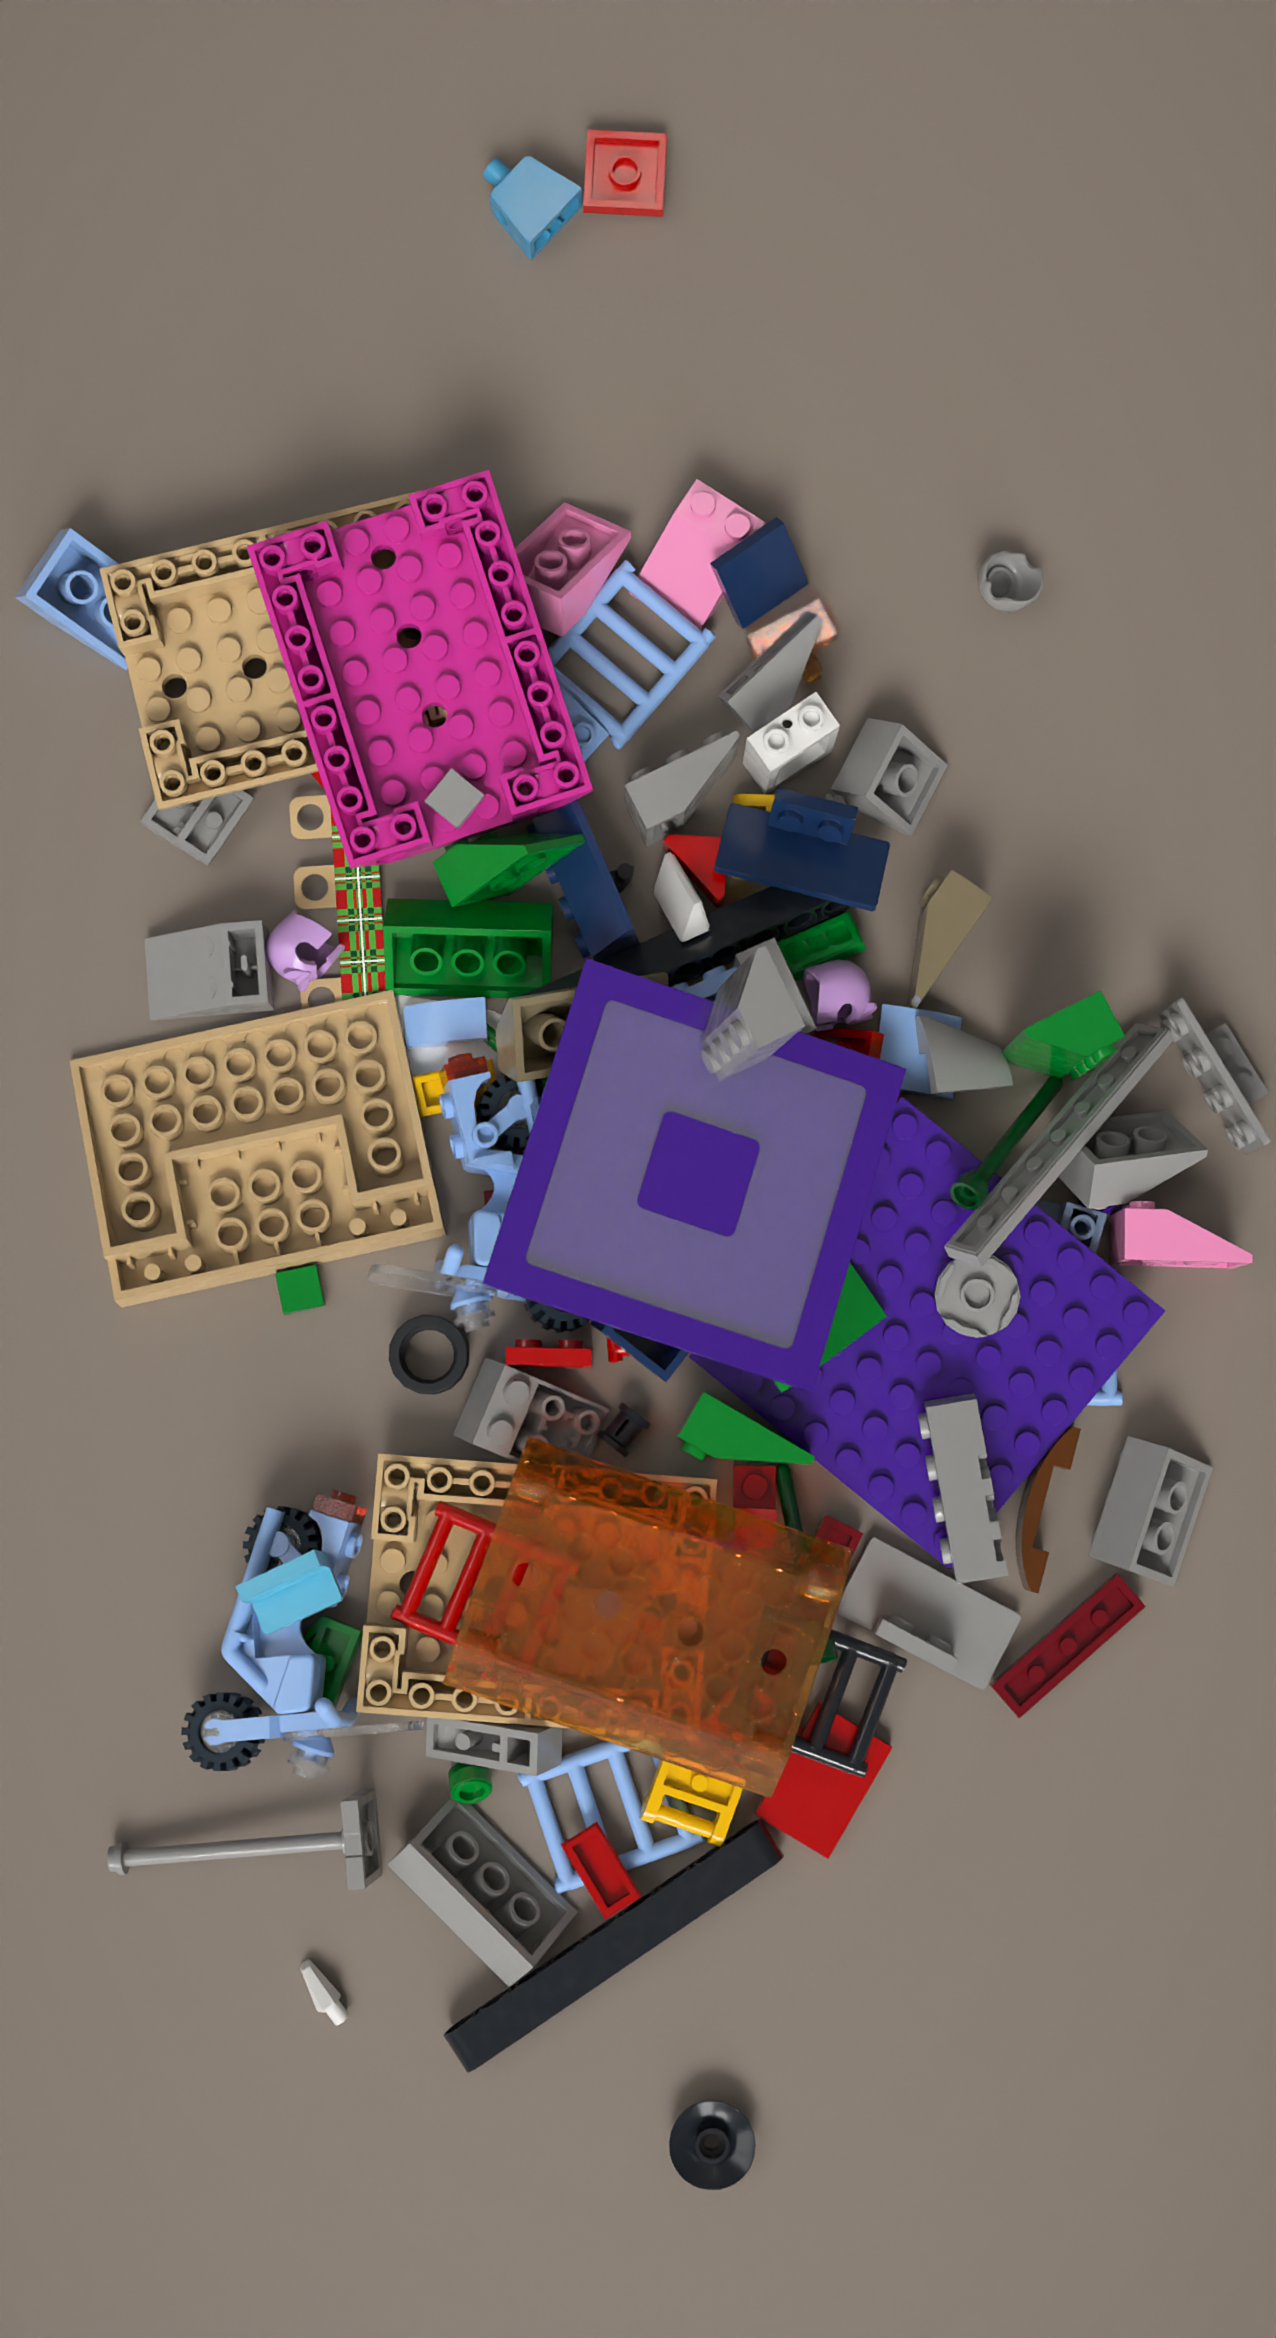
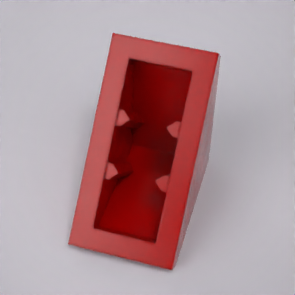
[662,834,726,908]

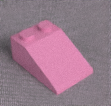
[629,479,766,631]
[515,502,631,637]
[1109,1201,1253,1269]

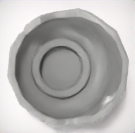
[977,550,1044,613]

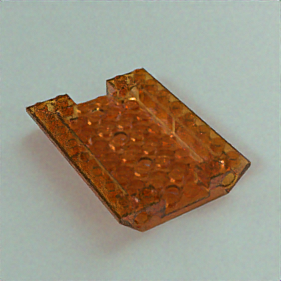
[443,1437,854,1798]

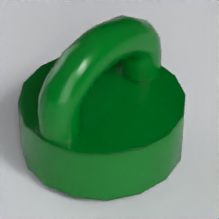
[448,1762,493,1804]

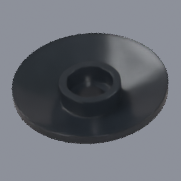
[669,2100,756,2190]

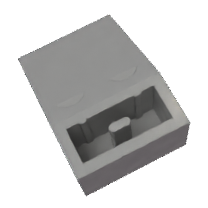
[624,730,740,848]
[144,920,274,1021]
[453,1357,610,1469]

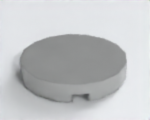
[934,1255,1020,1338]

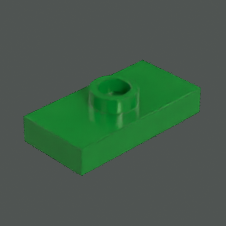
[777,911,866,981]

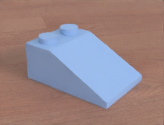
[15,528,128,670]

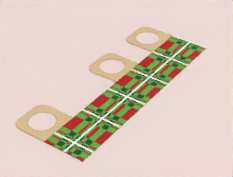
[289,795,387,1010]

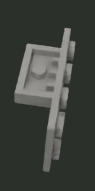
[1159,998,1271,1155]
[835,1537,1021,1690]

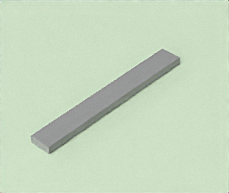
[944,1023,1173,1267]

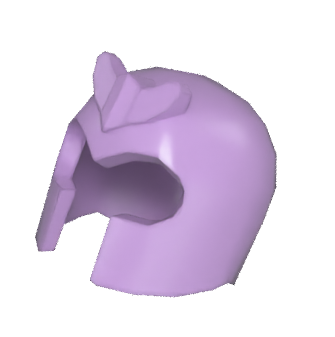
[266,909,345,992]
[803,959,877,1031]

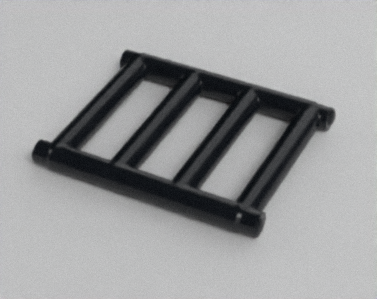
[719,1604,907,1778]

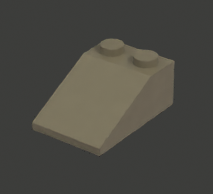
[907,869,993,1008]

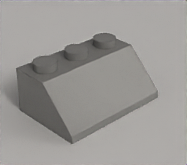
[1088,1436,1213,1587]

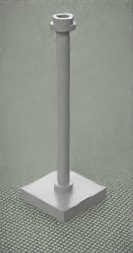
[107,1789,382,1890]

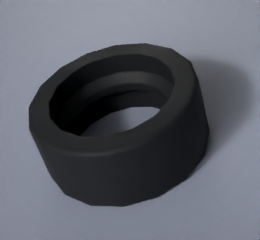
[389,1315,469,1395]

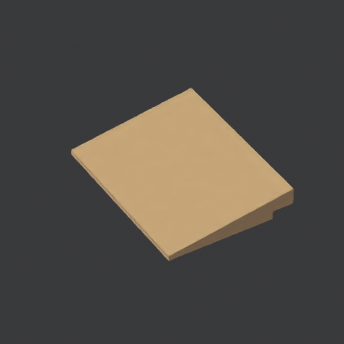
[69,990,447,1308]

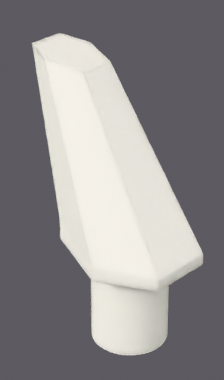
[300,1959,349,2025]

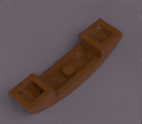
[1016,1427,1081,1594]

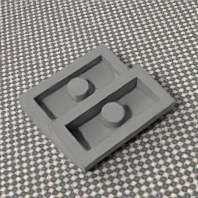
[140,790,254,866]

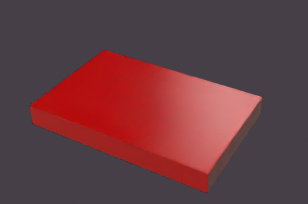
[754,1702,893,1859]

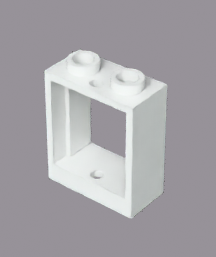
[743,692,840,794]

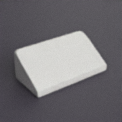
[654,852,709,942]

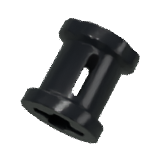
[597,1402,651,1458]

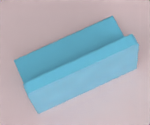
[235,1550,343,1634]

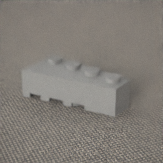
[918,1393,1009,1584]

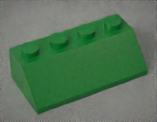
[383,898,553,998]
[1002,990,1125,1081]

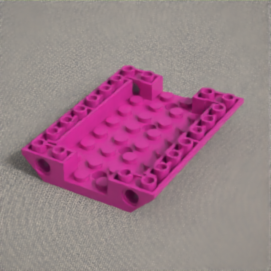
[246,470,593,869]

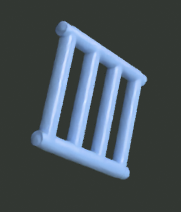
[548,560,716,750]
[517,1733,705,1894]

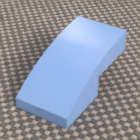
[404,997,488,1048]

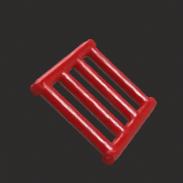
[390,1501,582,1678]

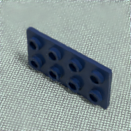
[714,787,890,911]

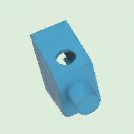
[483,156,582,260]

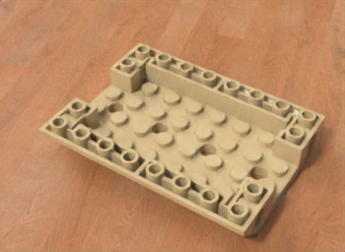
[99,490,447,810]
[356,1454,718,1738]

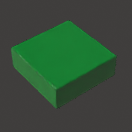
[275,1265,326,1315]

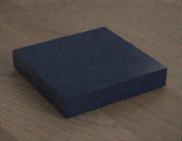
[710,517,809,629]

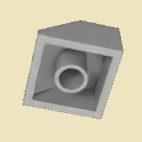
[831,718,948,836]

